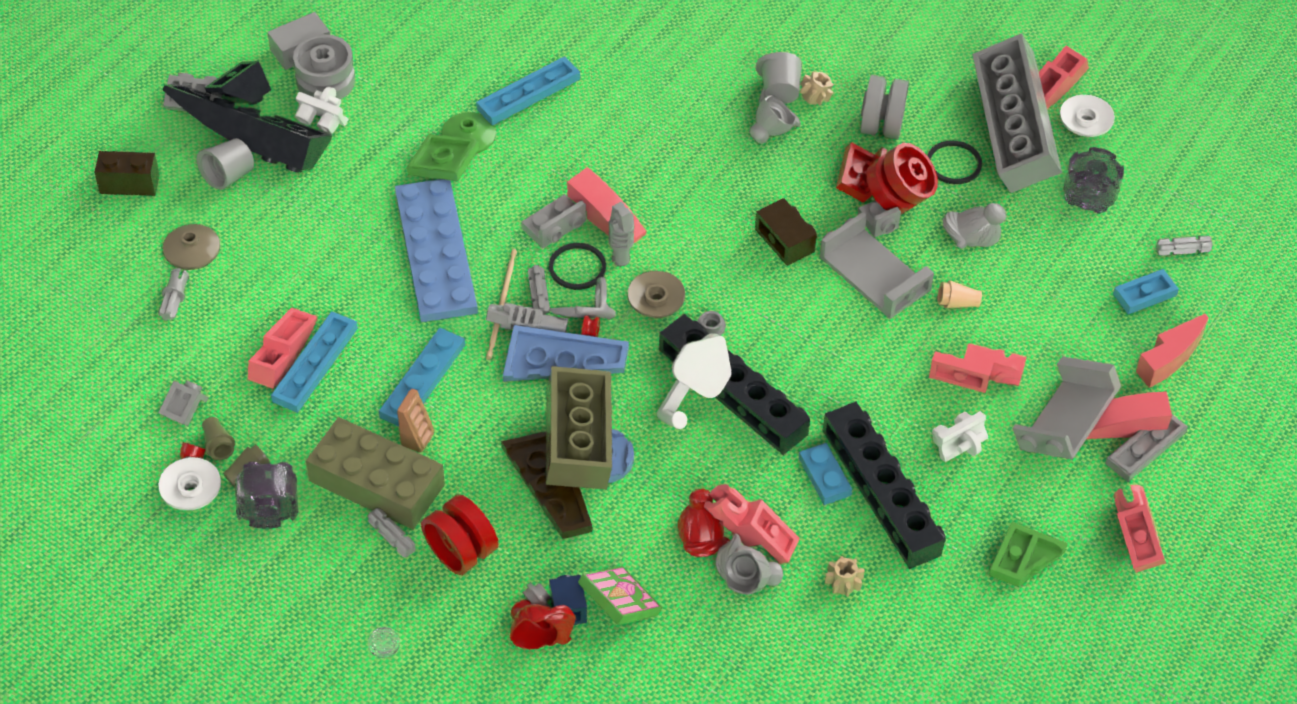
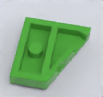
[989,522,1068,587]

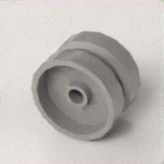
[293,34,355,99]
[860,74,909,140]

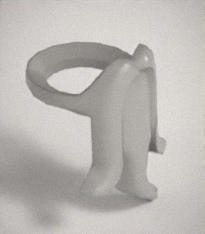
[550,277,616,319]

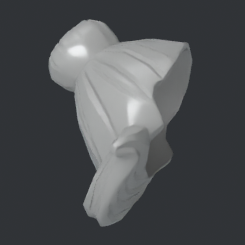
[749,95,801,144]
[943,203,1007,249]
[716,534,783,595]

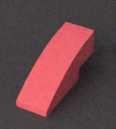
[1039,46,1089,109]
[567,167,646,243]
[248,307,317,389]
[1136,314,1209,388]
[1087,391,1172,439]

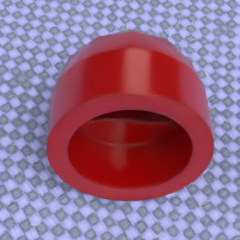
[179,442,206,459]

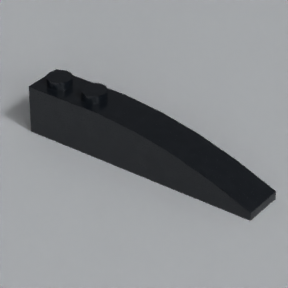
[163,84,332,173]

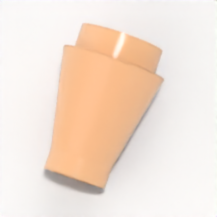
[937,280,982,309]

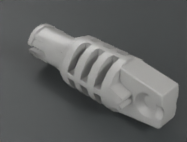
[609,202,634,266]
[486,303,568,333]

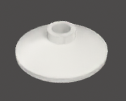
[1060,95,1115,137]
[159,457,221,510]

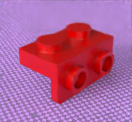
[836,142,887,203]

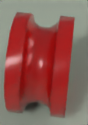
[581,315,600,337]

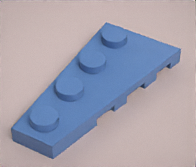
[503,325,629,382]

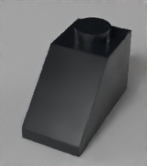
[204,61,272,105]

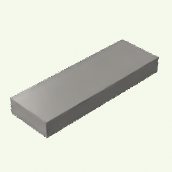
[1105,414,1188,482]

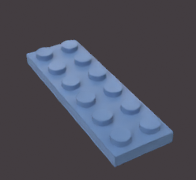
[395,179,478,322]

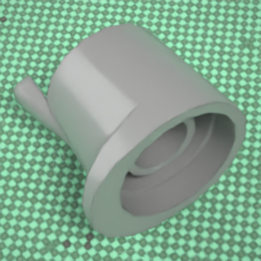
[756,52,802,104]
[196,138,254,190]

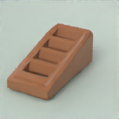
[397,389,434,452]

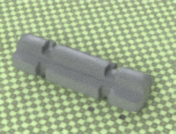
[1156,235,1213,256]
[527,265,550,314]
[368,508,416,557]

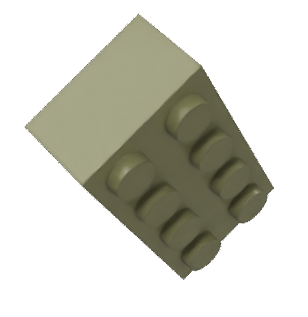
[546,366,612,490]
[306,417,445,530]

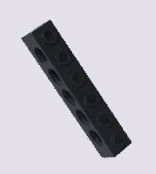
[659,314,810,455]
[822,401,946,569]

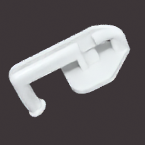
[657,333,731,429]

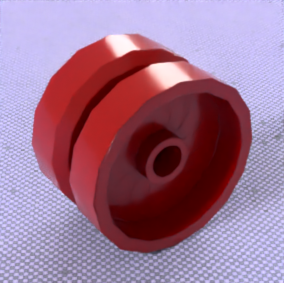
[867,143,938,214]
[421,494,499,576]

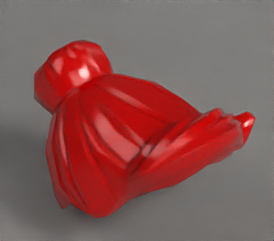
[678,488,731,557]
[510,599,576,650]

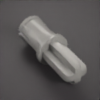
[158,268,189,321]

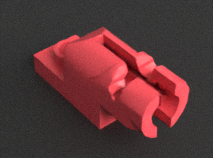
[929,343,1027,393]
[704,484,799,564]
[1114,485,1166,573]

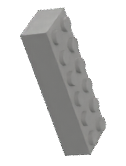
[972,33,1062,193]

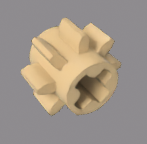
[800,71,834,105]
[825,556,865,597]

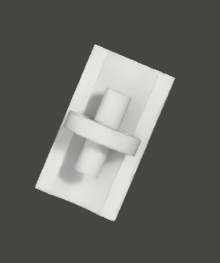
[295,87,348,135]
[932,411,988,462]

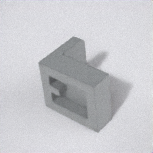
[858,201,901,238]
[158,380,209,427]

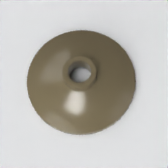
[163,224,220,270]
[628,271,685,318]

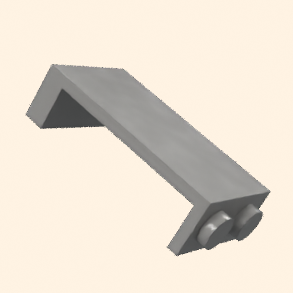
[820,212,934,319]
[1012,357,1121,460]

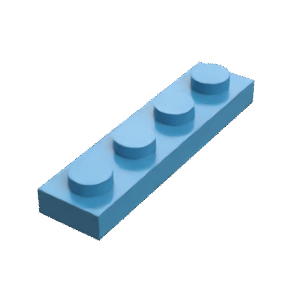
[476,56,580,125]
[271,311,358,413]
[379,328,465,426]

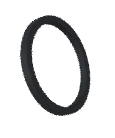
[928,140,982,184]
[549,243,606,290]

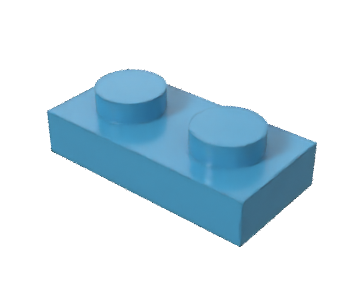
[1113,269,1179,315]
[798,443,852,505]

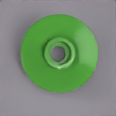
[442,112,496,154]

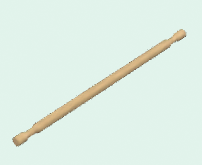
[486,249,517,360]

